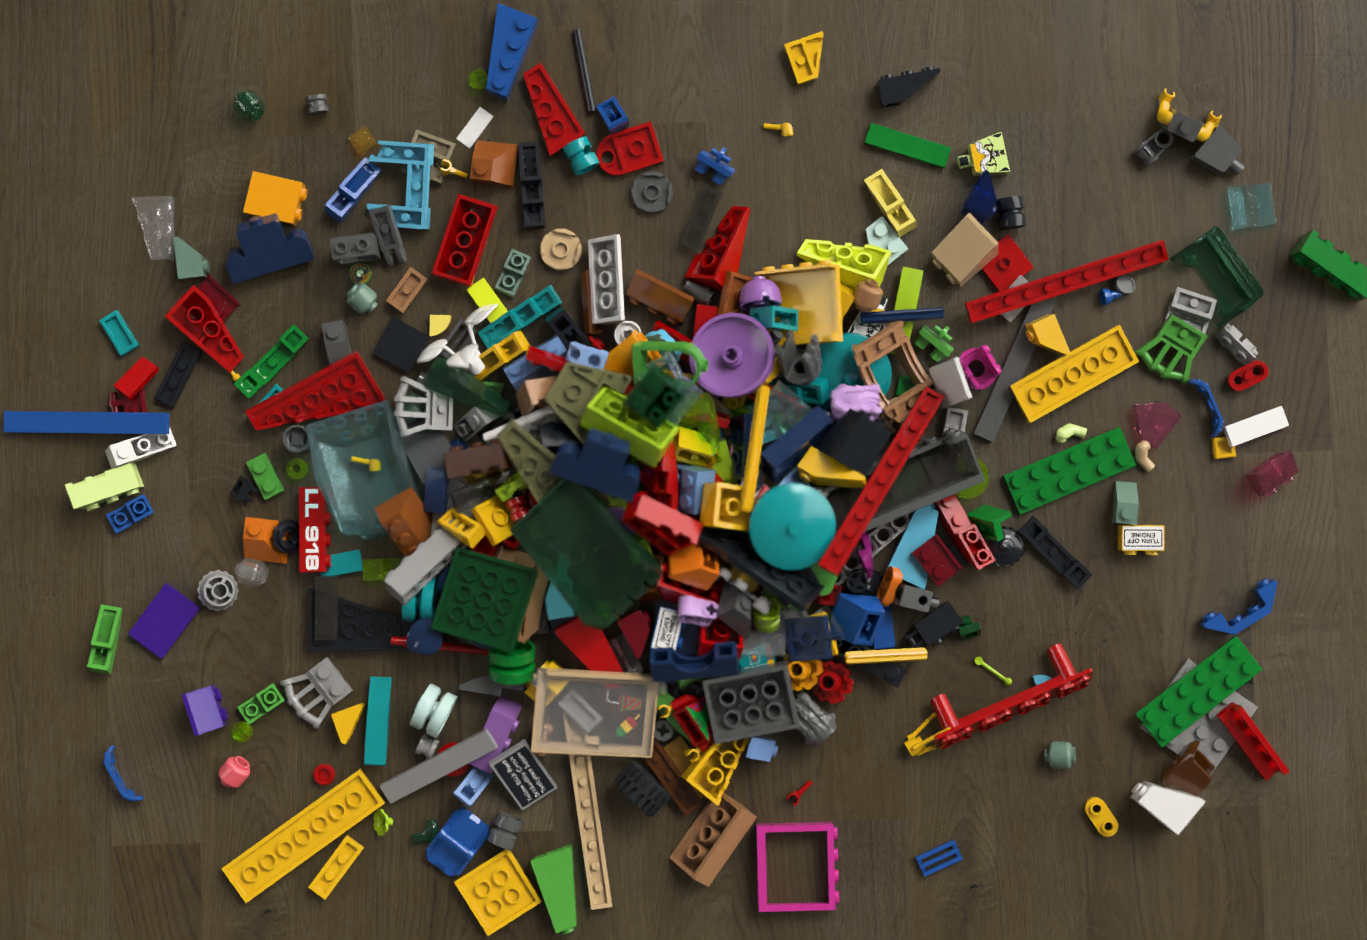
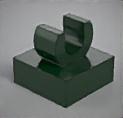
[958,615,981,641]

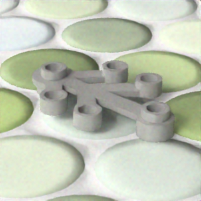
[715,567,772,615]

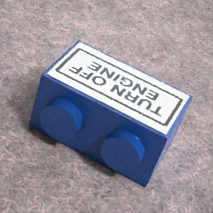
[650,606,687,651]

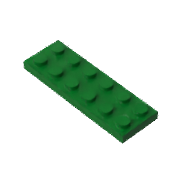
[1003,427,1136,515]
[1134,635,1263,748]

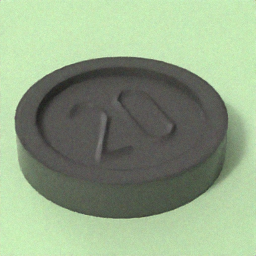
[1115,274,1135,295]

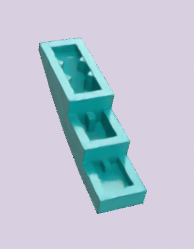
[478,285,563,349]
[364,676,392,766]

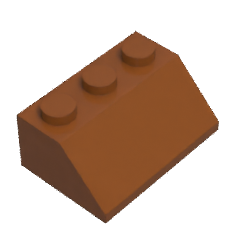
[626,269,694,325]
[375,486,433,557]

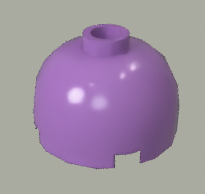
[739,276,782,313]

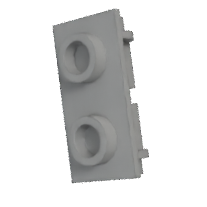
[1215,323,1258,366]
[608,633,643,673]

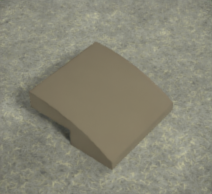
[401,129,456,186]

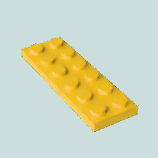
[1009,325,1139,423]

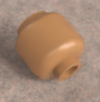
[853,279,883,313]

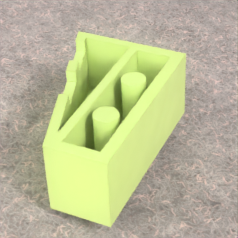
[65,463,144,512]

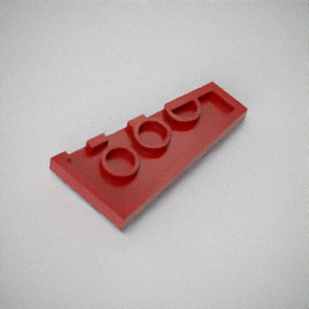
[523,63,586,157]

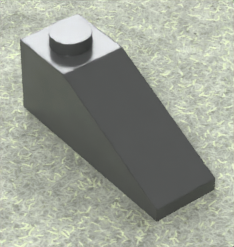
[322,320,351,365]

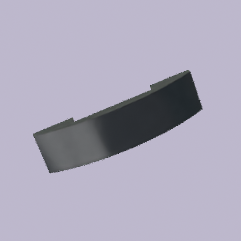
[1018,516,1092,590]

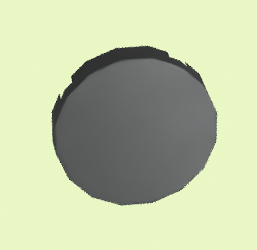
[631,171,673,214]

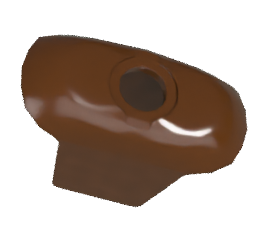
[1161,740,1215,797]

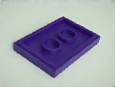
[128,583,201,659]

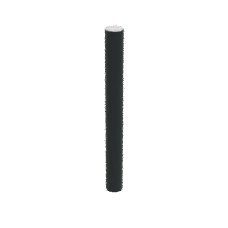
[573,29,596,113]

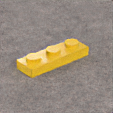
[308,835,364,900]

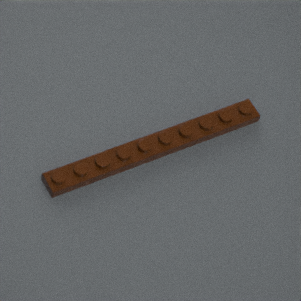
[561,643,703,816]

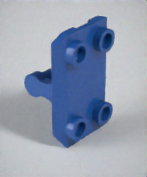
[426,807,490,877]

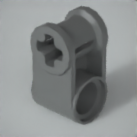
[1132,129,1174,168]

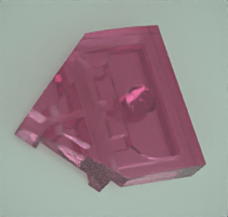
[1133,401,1182,449]

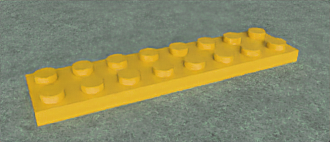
[222,769,385,903]

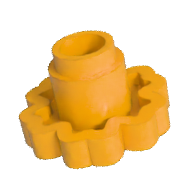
[783,653,823,691]

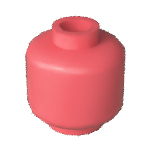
[218,756,251,788]

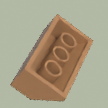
[669,792,757,887]

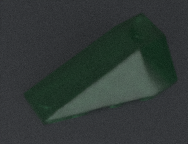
[425,357,511,417]

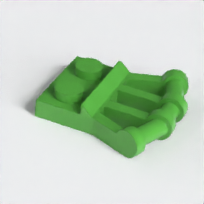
[1135,313,1207,384]

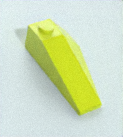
[797,239,891,290]

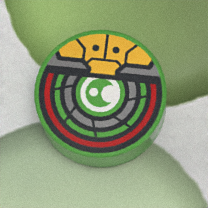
[350,263,372,284]

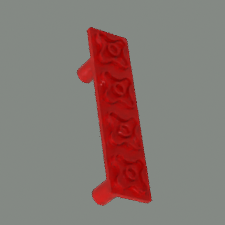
[930,643,1093,749]

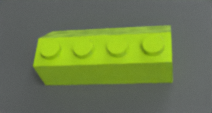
[579,385,680,468]

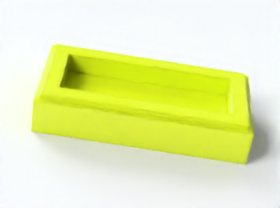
[466,277,508,323]

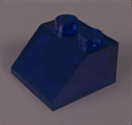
[960,170,998,225]

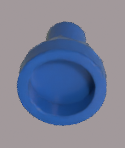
[1098,289,1122,306]

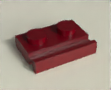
[197,275,241,322]
[911,534,962,587]

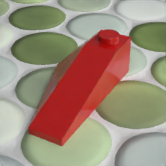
[685,206,750,292]
[164,285,244,373]

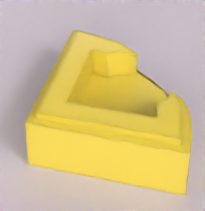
[429,315,452,336]

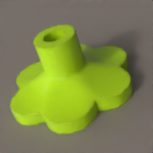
[373,809,393,836]

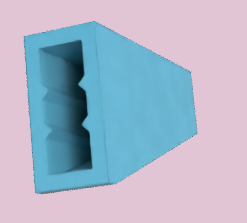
[884,504,938,590]

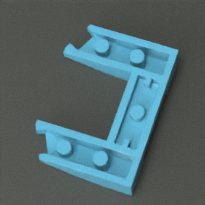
[367,141,434,229]

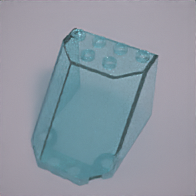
[307,400,420,541]

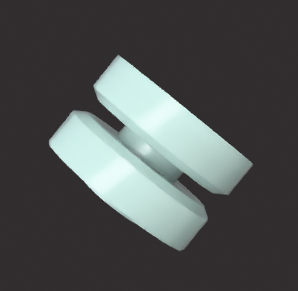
[409,683,458,738]

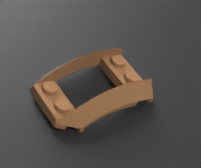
[852,321,934,423]
[493,545,555,644]

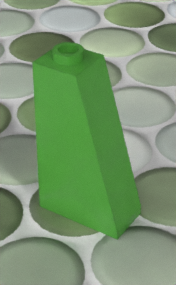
[530,844,577,935]

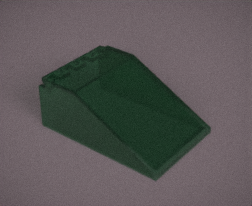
[510,478,664,630]

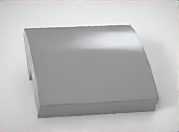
[1162,287,1217,334]

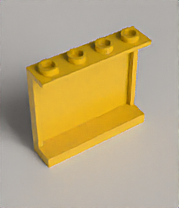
[755,260,843,348]

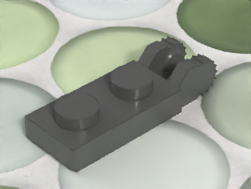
[369,205,407,266]

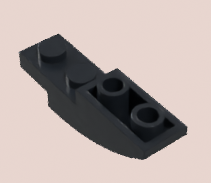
[836,636,908,688]

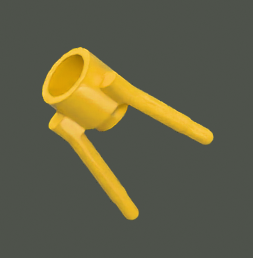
[904,712,951,757]

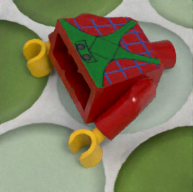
[656,695,715,762]

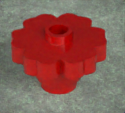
[813,661,854,704]

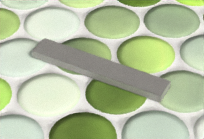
[379,728,498,804]

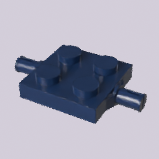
[774,615,844,661]

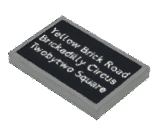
[489,739,558,810]

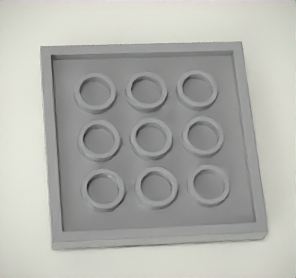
[1139,658,1258,776]

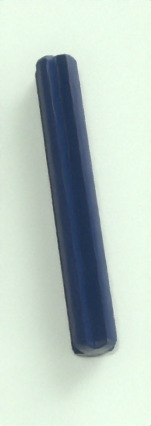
[860,307,944,324]

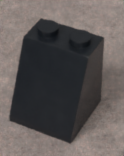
[814,408,892,477]

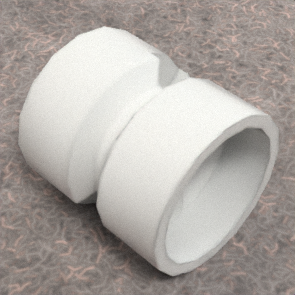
[614,321,642,345]

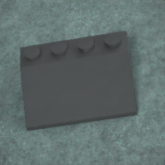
[702,660,800,744]

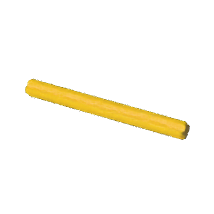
[740,385,770,513]

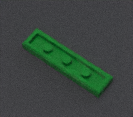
[864,123,951,169]

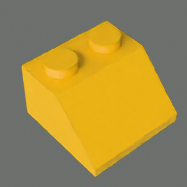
[700,482,751,531]

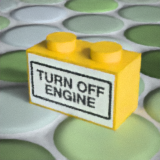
[1118,525,1164,555]

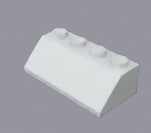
[588,234,625,325]

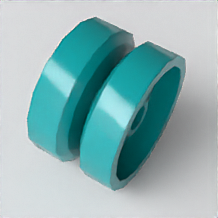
[402,577,438,622]

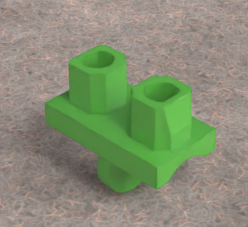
[915,325,954,362]

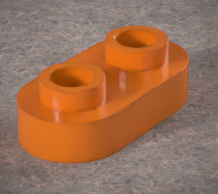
[876,566,903,607]

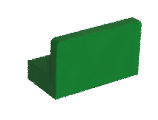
[966,505,1012,542]

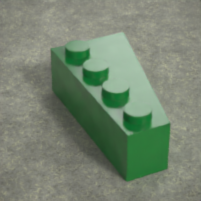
[1289,230,1367,301]

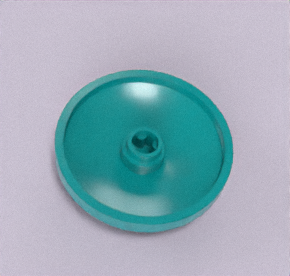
[818,333,892,410]
[749,483,836,570]

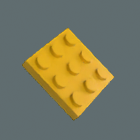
[454,849,542,936]

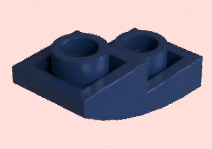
[424,467,450,514]

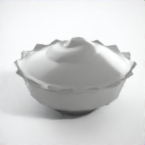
[197,570,239,611]

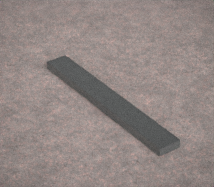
[973,295,1059,442]

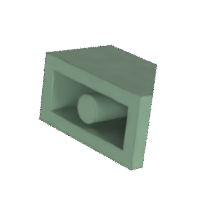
[173,237,210,281]
[1111,481,1139,525]

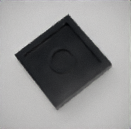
[373,316,430,373]

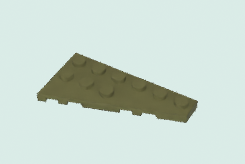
[497,419,608,549]

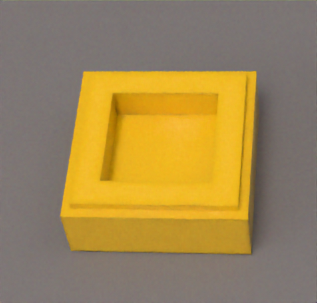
[1211,437,1236,459]

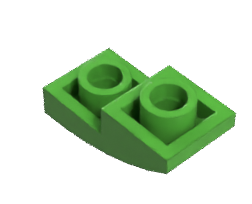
[237,683,285,725]

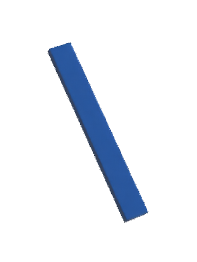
[4,411,170,434]

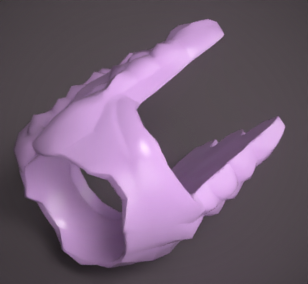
[830,384,882,423]

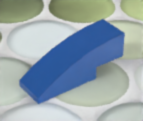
[324,157,381,224]

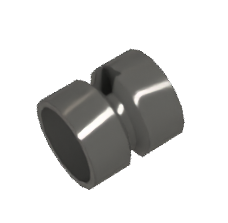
[283,425,315,453]
[487,811,524,850]

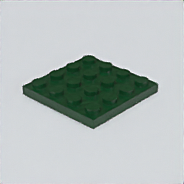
[431,546,539,653]

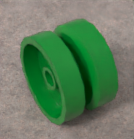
[488,640,536,685]

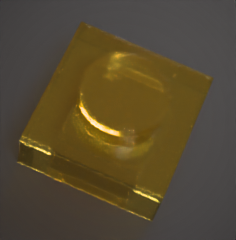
[348,126,378,156]

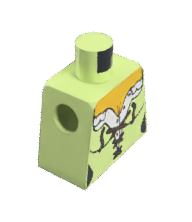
[958,132,1010,176]

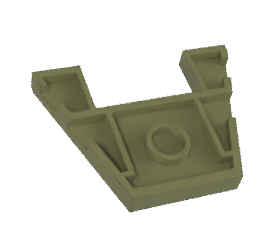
[544,361,633,444]

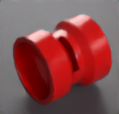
[505,496,533,524]

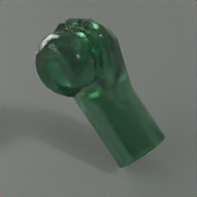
[412,819,439,844]

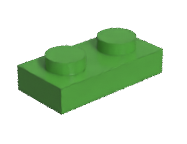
[246,453,285,500]

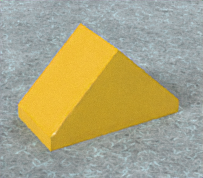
[331,703,366,744]

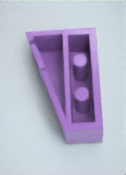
[468,696,523,774]

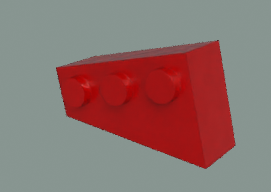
[622,494,703,556]

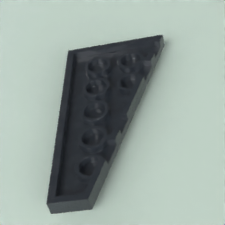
[308,587,415,651]

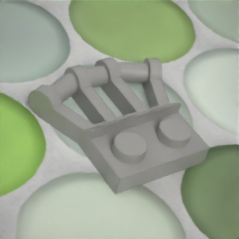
[393,376,454,438]
[280,657,353,730]

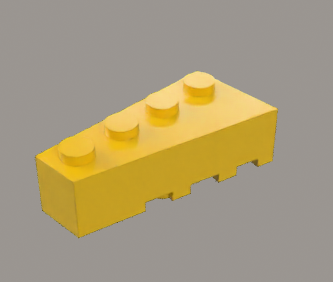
[681,737,750,806]

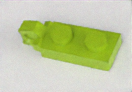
[495,471,527,501]

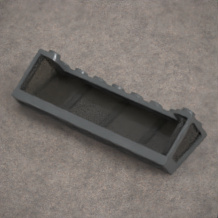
[811,428,985,538]

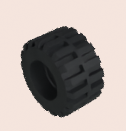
[614,761,670,817]

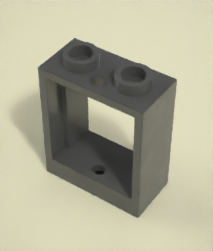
[330,233,382,266]

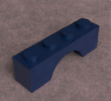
[650,641,739,682]

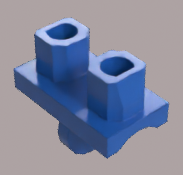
[695,147,735,185]

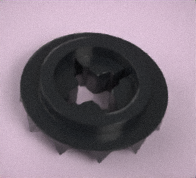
[271,519,299,553]

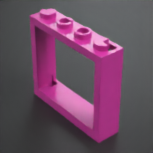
[756,822,839,912]

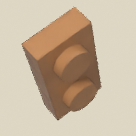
[386,267,428,314]

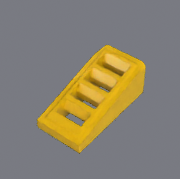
[437,507,485,548]

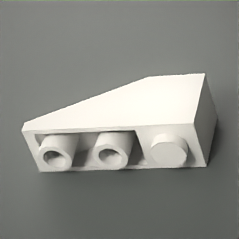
[105,429,177,469]

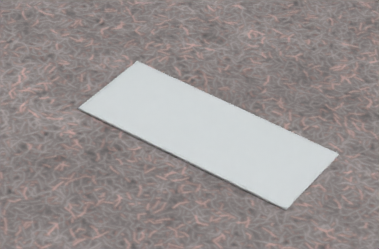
[456,107,493,148]

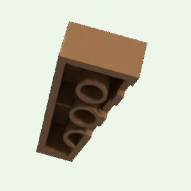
[515,376,604,417]

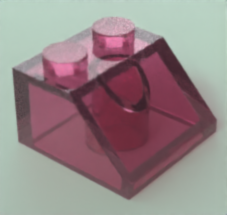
[1245,450,1299,497]

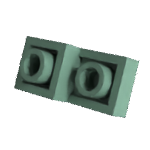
[494,249,531,298]

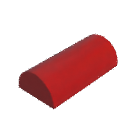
[431,194,498,287]

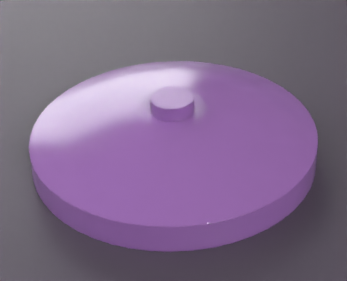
[689,313,775,398]

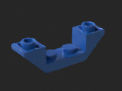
[1199,578,1278,635]

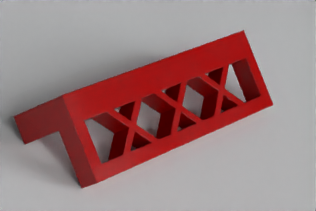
[1216,702,1290,781]

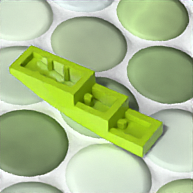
[888,267,924,355]

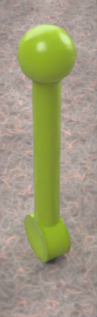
[974,657,1012,686]

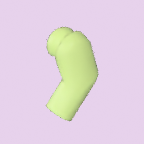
[1055,423,1087,443]

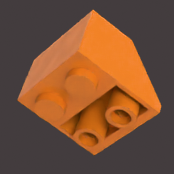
[668,542,720,591]

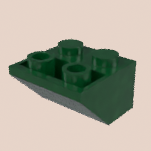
[624,363,686,429]

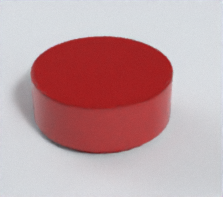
[313,763,336,785]

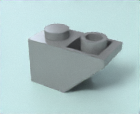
[453,397,503,442]

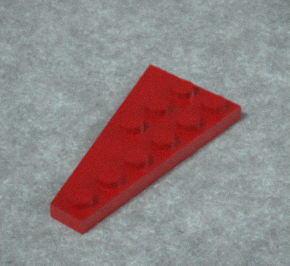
[245,350,389,431]

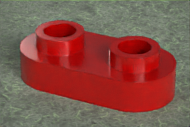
[1227,361,1269,391]

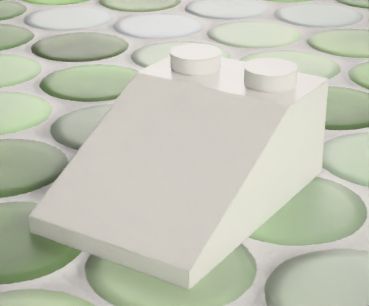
[927,357,972,409]

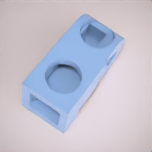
[566,342,609,370]

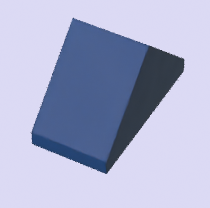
[596,97,630,134]

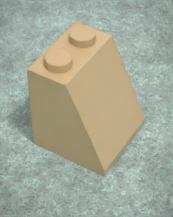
[932,213,998,288]

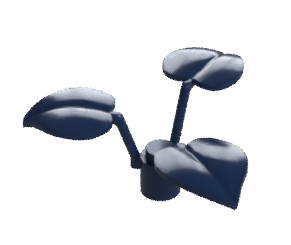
[407,564,494,654]

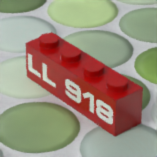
[299,487,332,572]

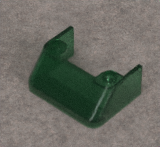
[1170,226,1264,328]

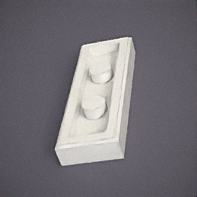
[1223,406,1289,447]

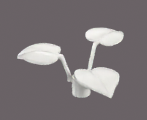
[416,304,499,376]

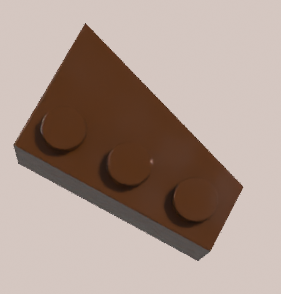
[443,439,515,479]

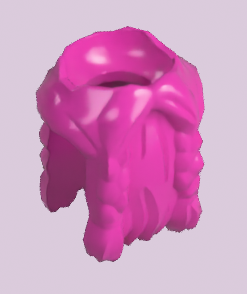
[958,345,1002,390]

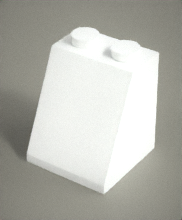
[1130,781,1205,835]

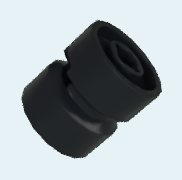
[995,196,1026,230]

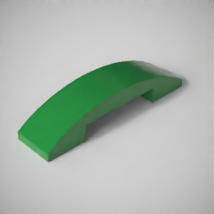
[234,324,309,399]

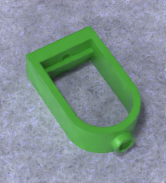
[632,341,708,389]

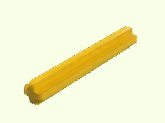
[844,648,927,664]

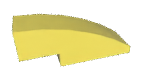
[864,169,917,238]

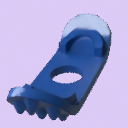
[1187,379,1225,438]
[102,745,144,802]

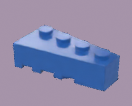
[486,3,539,101]

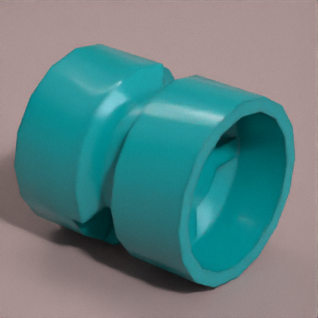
[563,136,600,176]

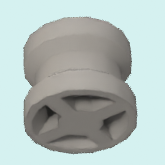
[415,734,440,759]

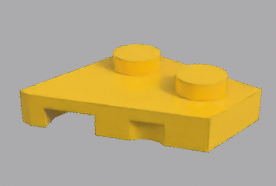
[784,31,823,85]

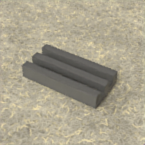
[439,318,479,360]

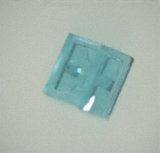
[1228,182,1277,230]
[751,380,813,438]

